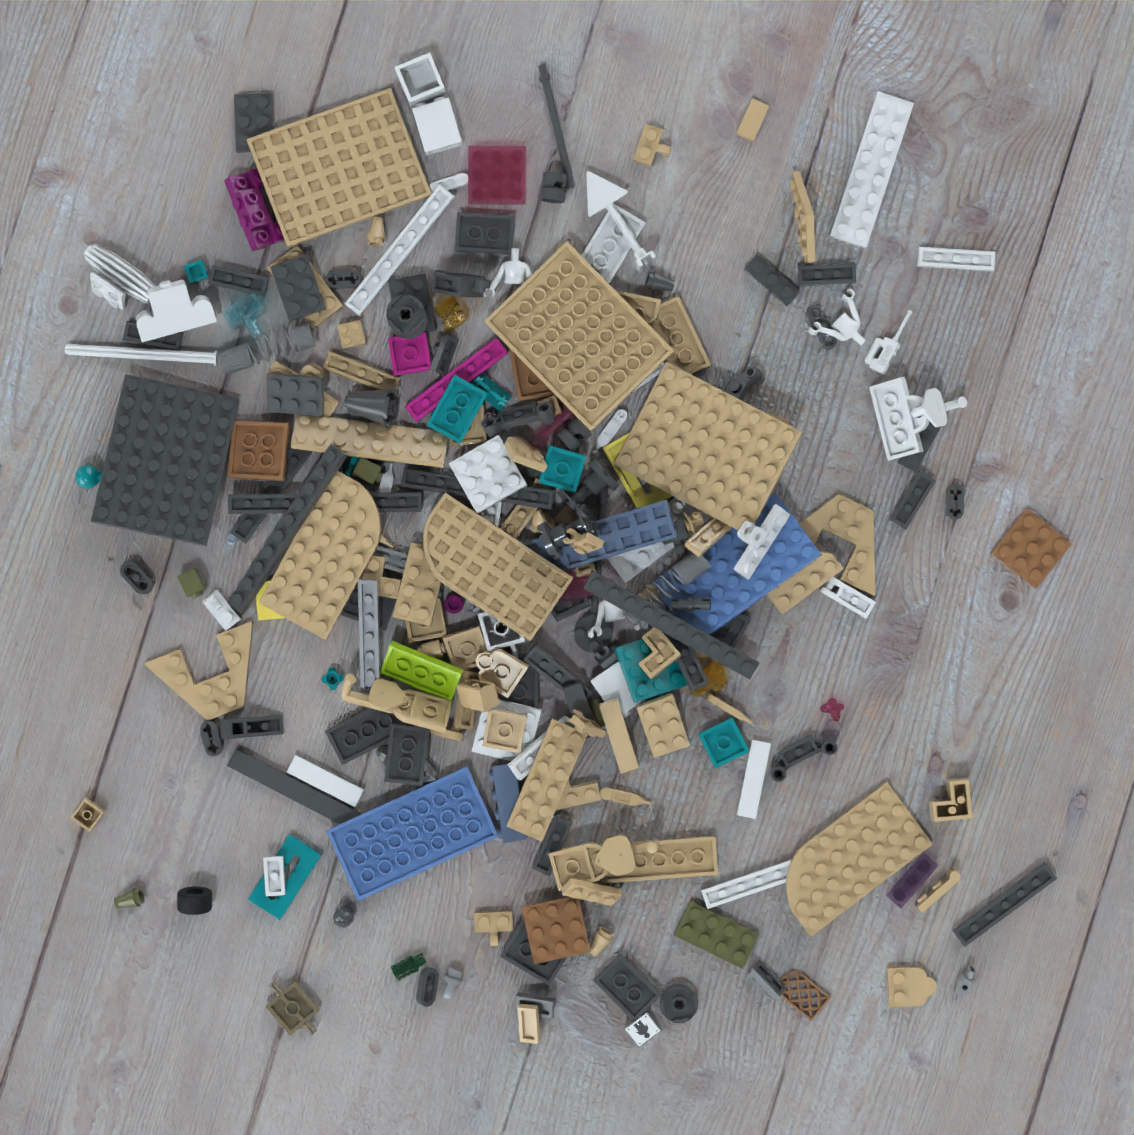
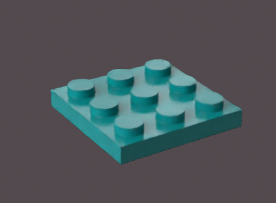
[615,639,687,703]

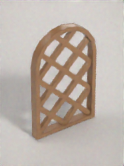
[780,971,831,1021]

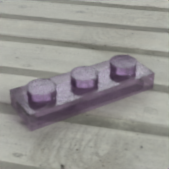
[886,852,939,909]

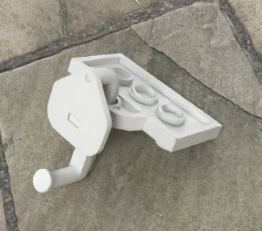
[869,377,967,461]

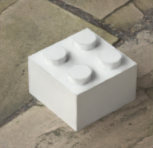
[395,53,446,107]

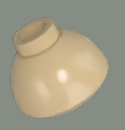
[530,508,555,533]

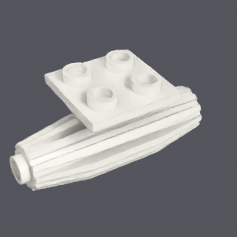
[84,244,156,310]

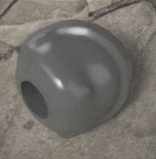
[333,906,354,928]

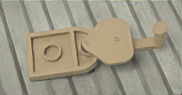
[341,674,453,733]
[549,835,661,891]

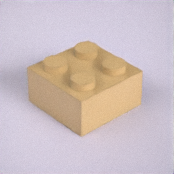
[337,320,367,350]
[70,798,106,832]

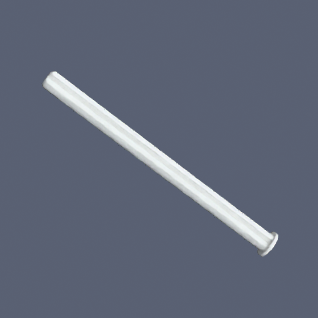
[65,344,218,366]

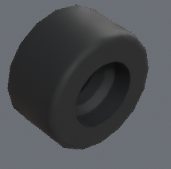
[177,886,212,915]

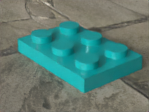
[427,375,488,444]

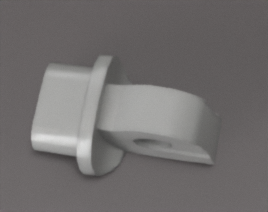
[954,965,976,995]
[443,967,463,999]

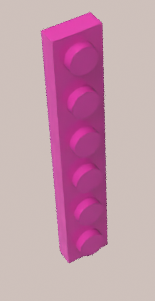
[405,338,508,422]

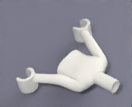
[484,248,532,297]
[808,289,866,346]
[588,600,648,638]

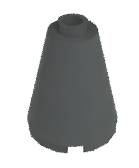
[344,388,400,427]

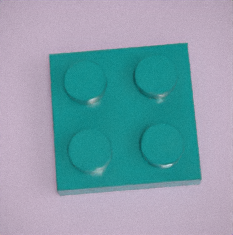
[539,445,586,493]
[698,717,750,769]

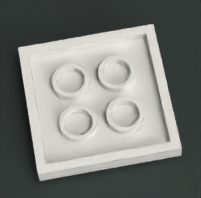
[449,435,527,514]
[472,698,542,761]

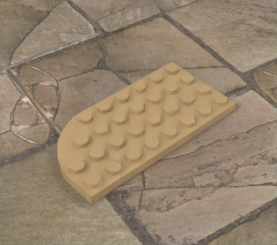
[259,471,381,640]
[423,493,573,642]
[786,782,933,937]

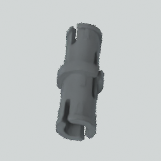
[671,596,711,612]

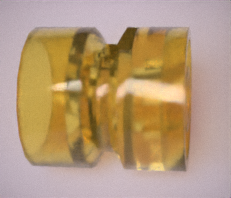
[433,296,468,332]

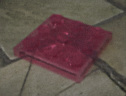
[468,146,526,205]

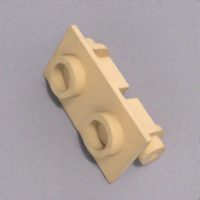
[683,512,704,539]

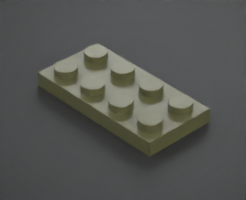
[673,900,760,969]

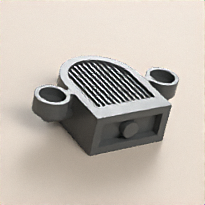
[432,270,491,297]

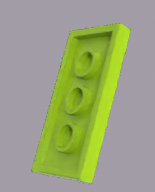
[380,641,463,701]

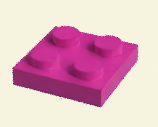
[388,332,431,376]

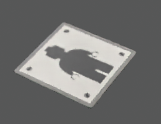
[624,1012,662,1048]

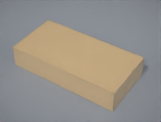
[736,98,769,142]
[517,1004,540,1044]

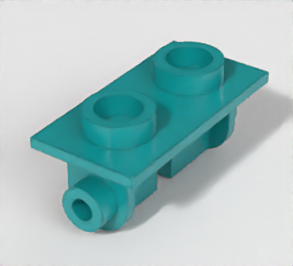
[473,373,512,412]

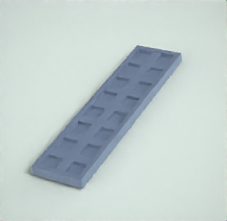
[522,500,678,571]

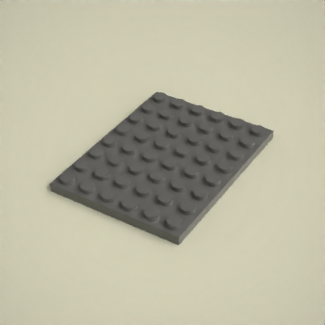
[91,374,239,546]

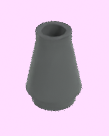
[645,271,675,292]

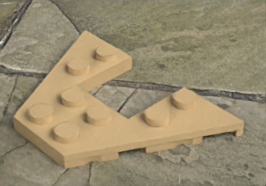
[799,494,876,596]
[144,621,253,720]

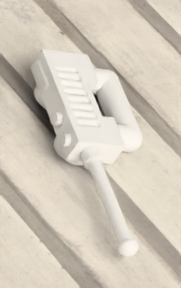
[864,310,912,375]

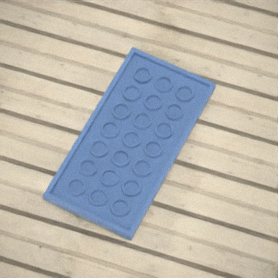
[652,493,822,635]
[326,766,499,901]

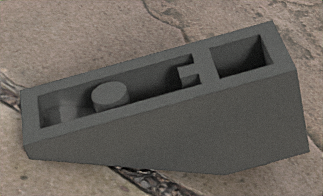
[220,715,284,739]

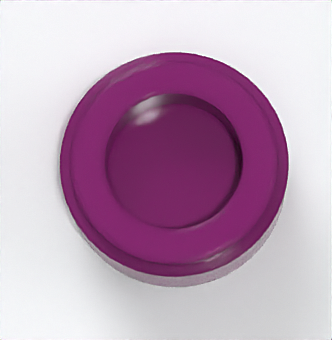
[445,594,464,614]

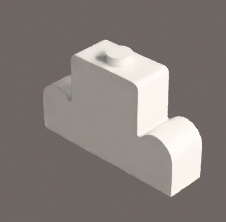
[136,280,217,342]

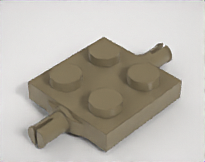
[265,980,320,1036]

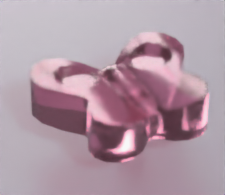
[820,698,844,721]

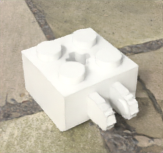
[478,612,526,659]

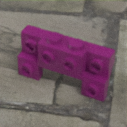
[224,168,285,251]

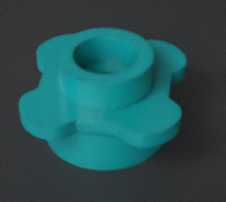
[321,667,344,690]

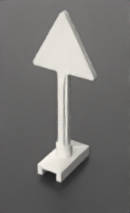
[586,171,656,274]

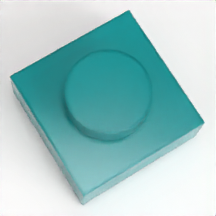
[184,260,209,285]

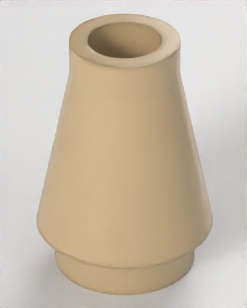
[367,217,386,247]
[589,927,613,957]

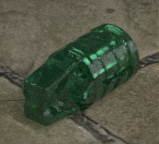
[391,953,426,982]

